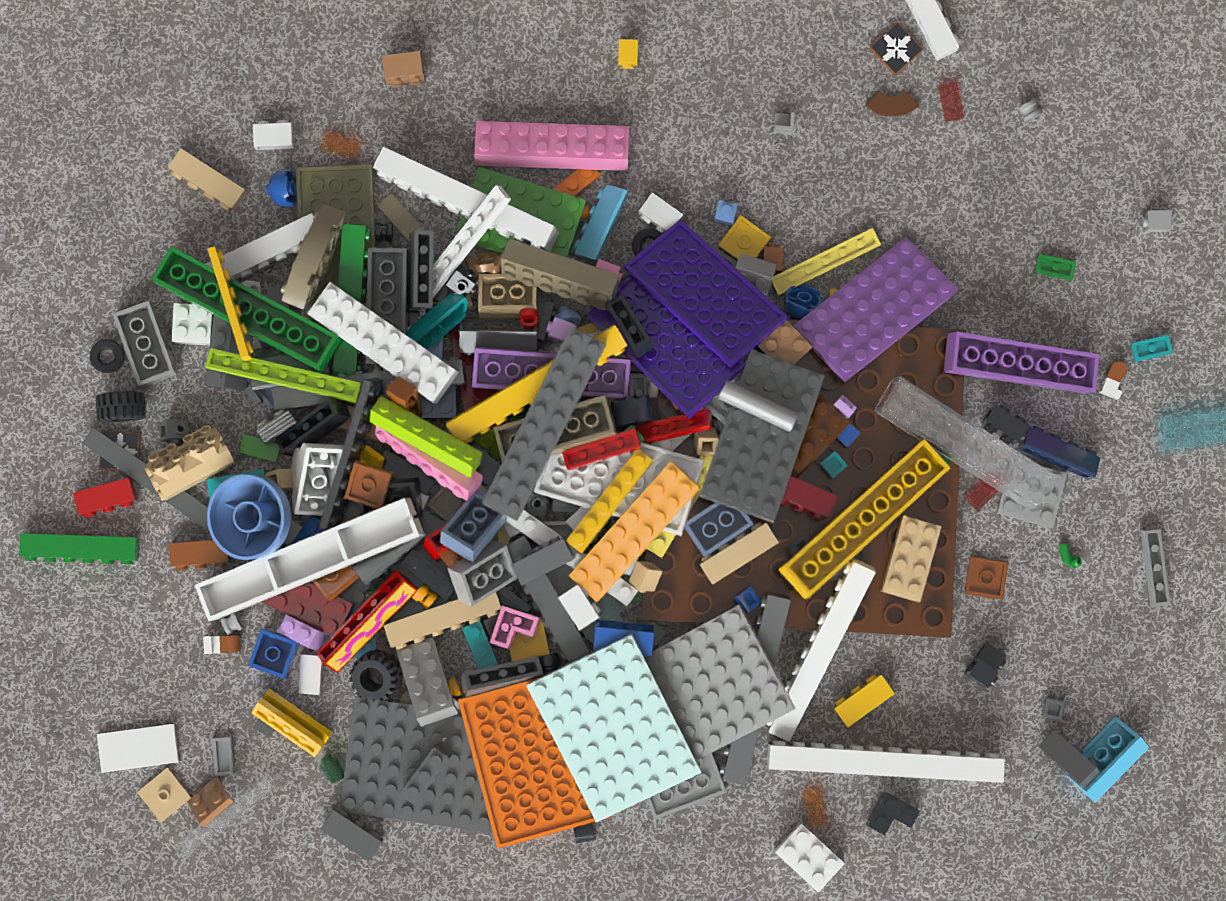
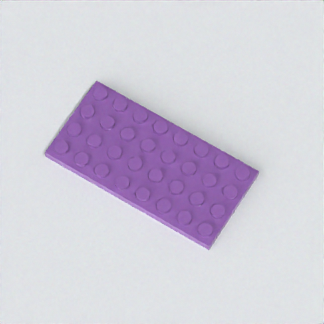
[793,237,958,382]

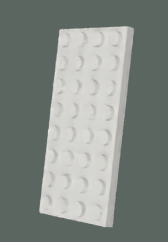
[534,443,705,536]

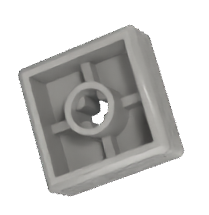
[257,409,296,446]

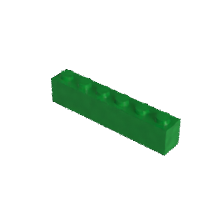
[19,533,139,565]

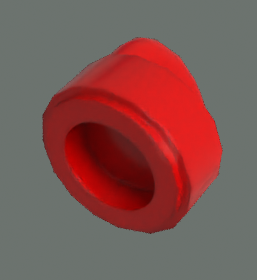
[520,308,539,328]

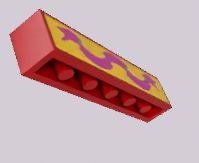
[316,570,418,673]

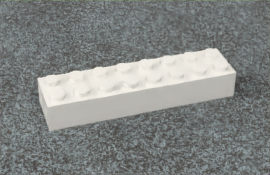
[308,282,459,404]

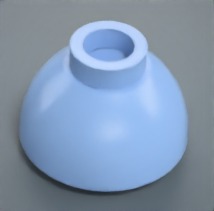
[556,306,581,328]

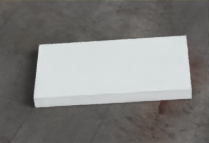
[97,724,179,773]

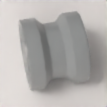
[1018,100,1042,122]
[220,613,243,636]

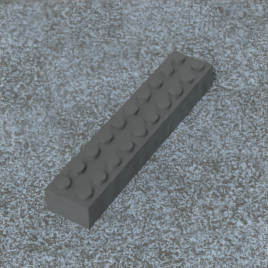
[482,327,606,521]

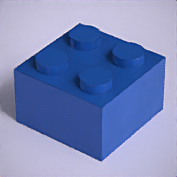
[248,629,300,679]

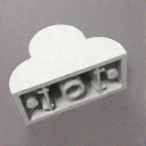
[291,443,344,515]

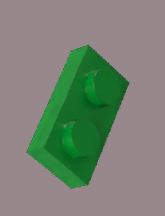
[1034,254,1076,281]

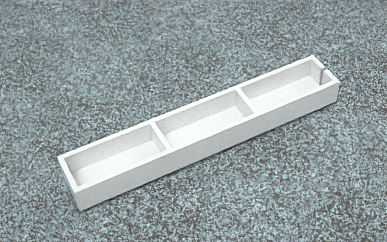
[195,498,424,621]
[767,740,1005,783]

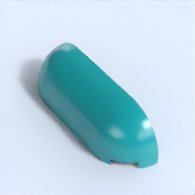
[407,293,468,349]

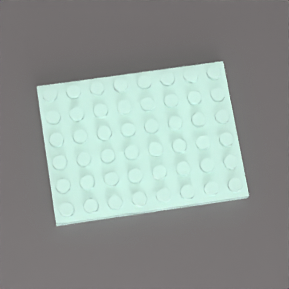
[527,634,701,822]

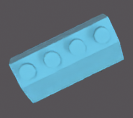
[573,185,628,265]
[1062,716,1149,803]

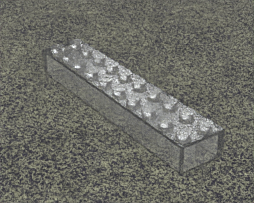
[874,376,1059,512]

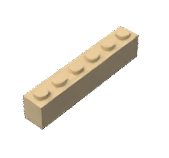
[384,592,501,650]

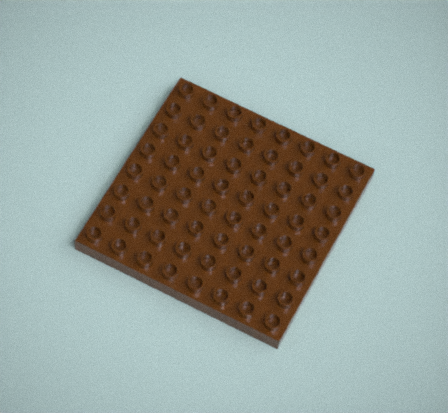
[641,320,966,638]

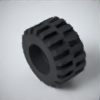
[96,391,146,422]
[349,649,403,702]

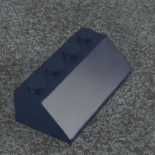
[1018,426,1101,480]

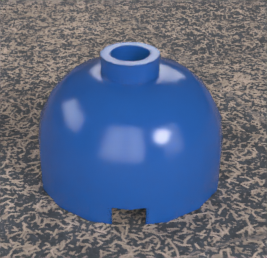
[266,168,297,207]
[784,285,824,320]

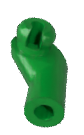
[1059,543,1082,568]

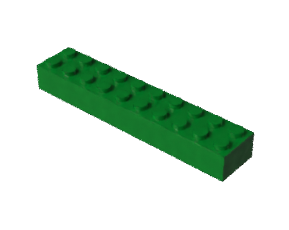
[152,246,341,373]

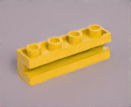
[252,688,332,757]

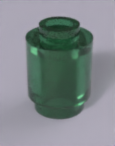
[319,754,344,784]

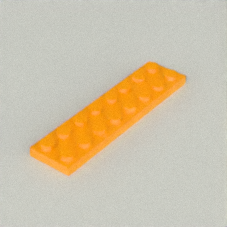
[569,461,701,602]

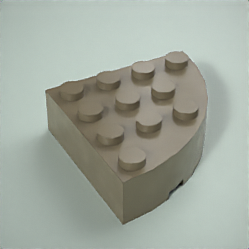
[281,204,346,309]

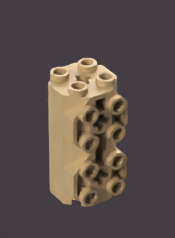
[144,425,235,501]

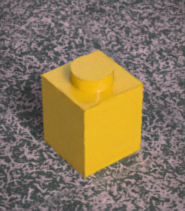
[618,39,638,69]

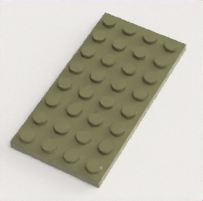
[296,165,376,320]

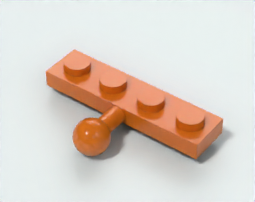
[553,169,601,219]

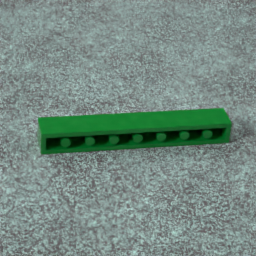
[333,223,371,376]

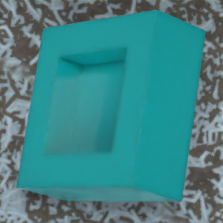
[820,451,848,479]

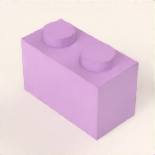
[278,615,326,651]

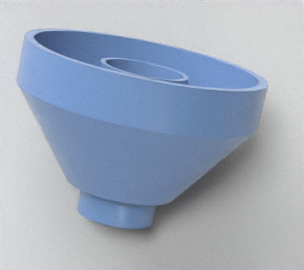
[207,474,291,560]

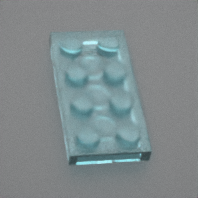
[1154,406,1226,455]

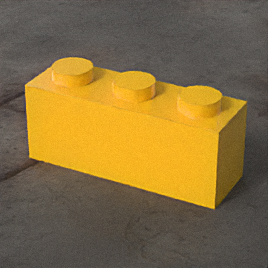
[833,674,895,728]

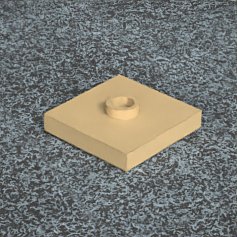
[137,768,192,822]

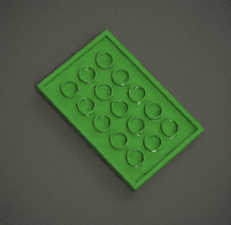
[455,167,587,258]

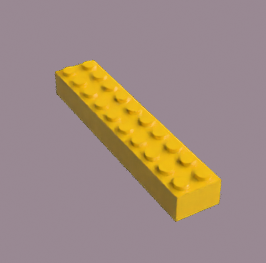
[779,439,950,599]

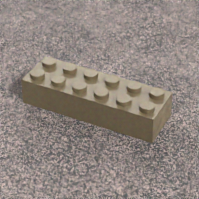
[501,239,619,311]
[494,395,618,462]

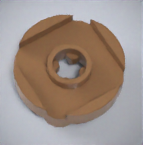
[466,251,503,275]

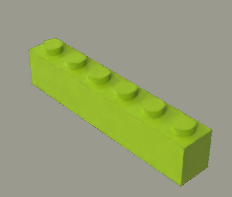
[370,396,482,478]

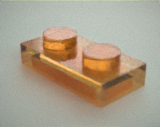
[320,131,362,161]
[801,787,829,829]

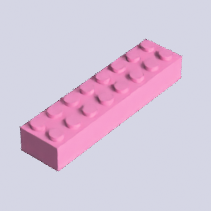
[474,121,629,171]

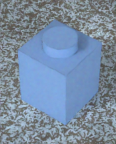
[714,200,737,226]

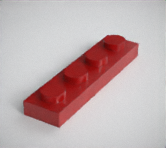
[636,408,712,444]
[562,429,642,471]

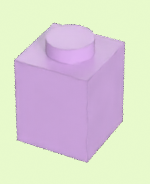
[545,317,577,343]

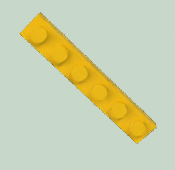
[208,246,253,361]
[566,449,654,553]

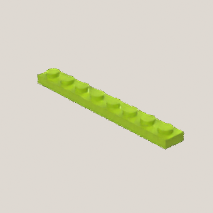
[205,348,362,403]

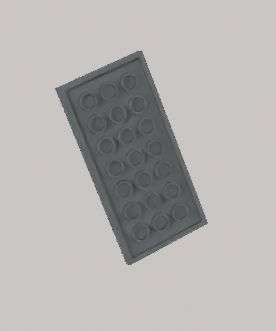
[699,350,825,523]

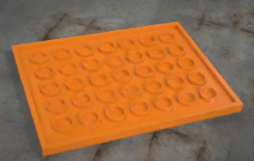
[458,675,609,849]

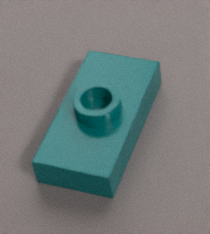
[1130,335,1173,362]

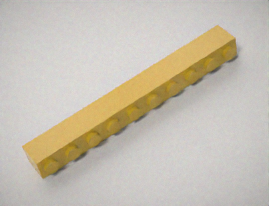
[446,324,627,443]

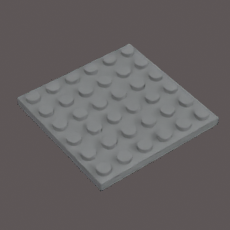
[645,604,796,760]

